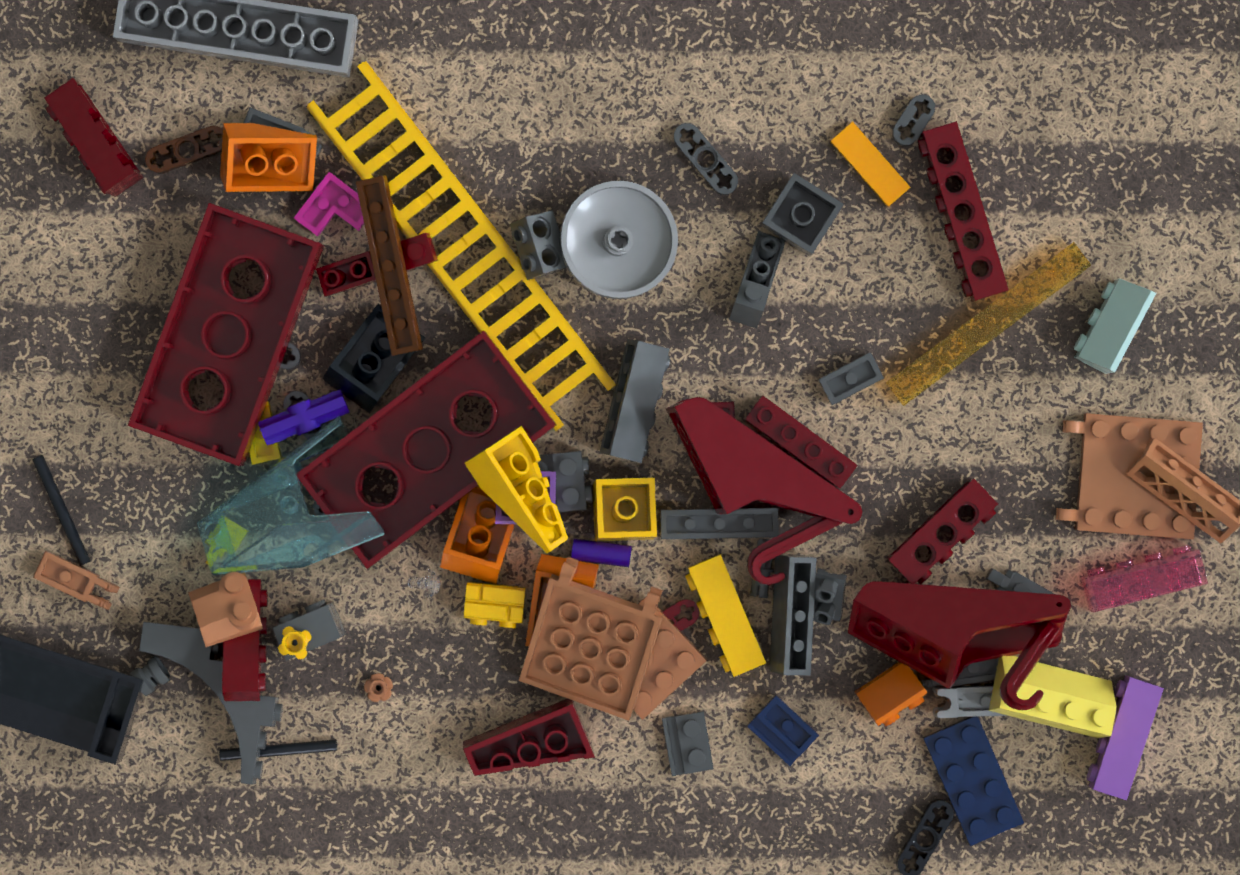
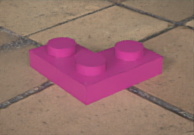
[294,172,364,236]

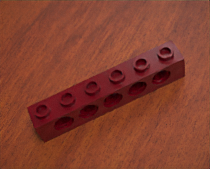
[918,121,1009,302]

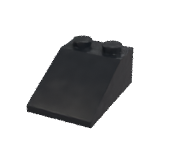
[322,303,425,414]

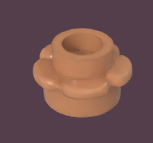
[364,673,393,702]

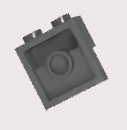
[538,451,592,512]

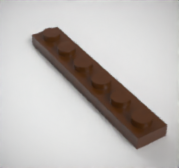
[356,175,423,356]

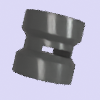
[130,656,171,696]

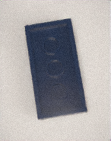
[923,716,1024,846]

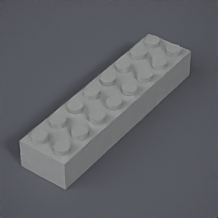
[113,0,359,78]

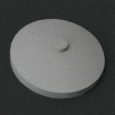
[560,181,678,299]

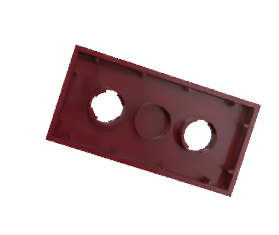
[128,203,324,466]
[296,331,557,569]

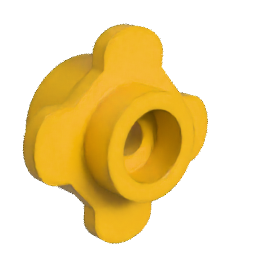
[278,626,312,659]

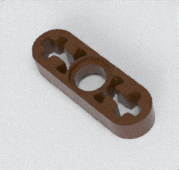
[145,126,223,174]

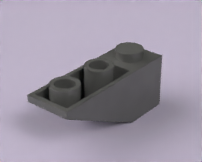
[729,231,786,329]

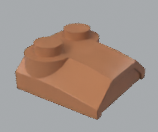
[188,572,263,647]

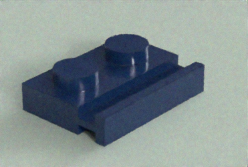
[747,695,819,766]

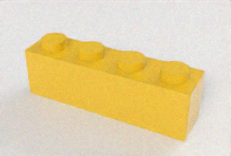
[685,554,766,677]

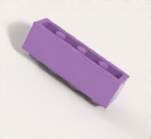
[1087,675,1164,800]

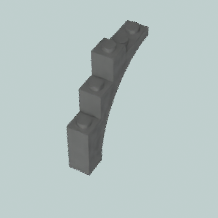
[139,622,283,785]

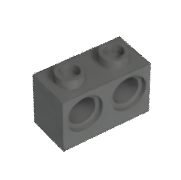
[509,210,567,280]

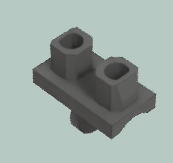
[814,568,847,625]

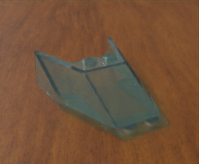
[197,416,385,575]

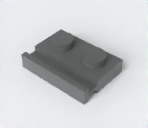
[662,711,714,776]

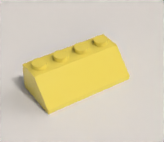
[989,656,1117,738]

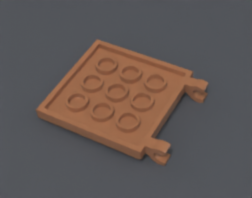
[1055,413,1203,540]
[519,557,664,721]

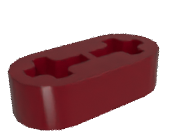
[663,599,699,631]

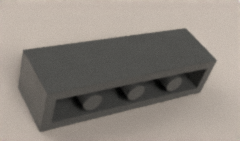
[599,339,670,463]
[769,554,817,675]

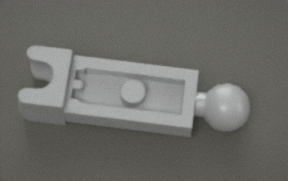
[932,685,1007,718]

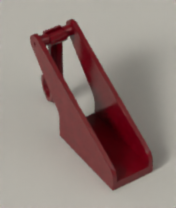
[665,397,862,585]
[847,581,1071,710]

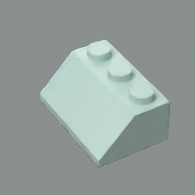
[1074,278,1156,374]

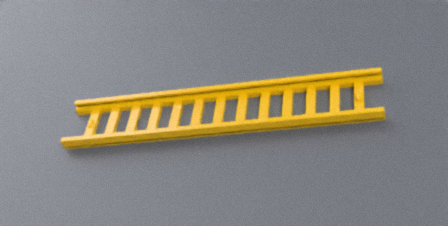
[306,61,616,431]

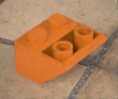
[854,662,928,726]

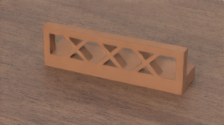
[1127,437,1240,544]

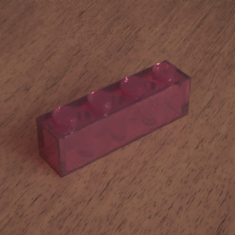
[1081,545,1208,613]

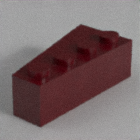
[44,78,144,197]
[463,699,595,776]

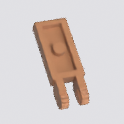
[33,551,120,610]

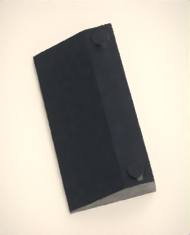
[0,634,143,765]

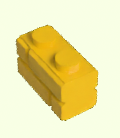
[464,582,526,628]

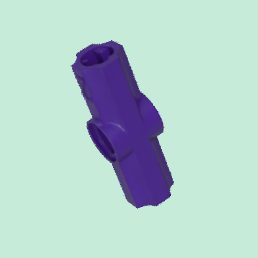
[258,389,350,446]

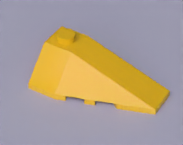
[465,426,568,553]

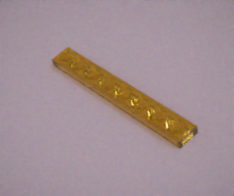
[885,242,1091,406]

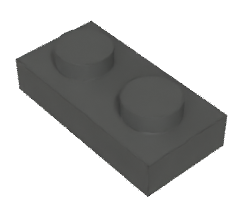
[818,352,884,406]

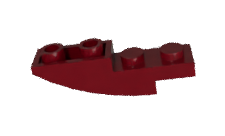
[316,233,438,297]

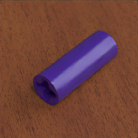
[571,539,632,568]

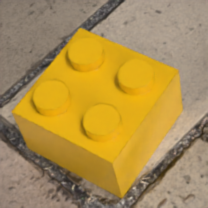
[593,478,657,541]

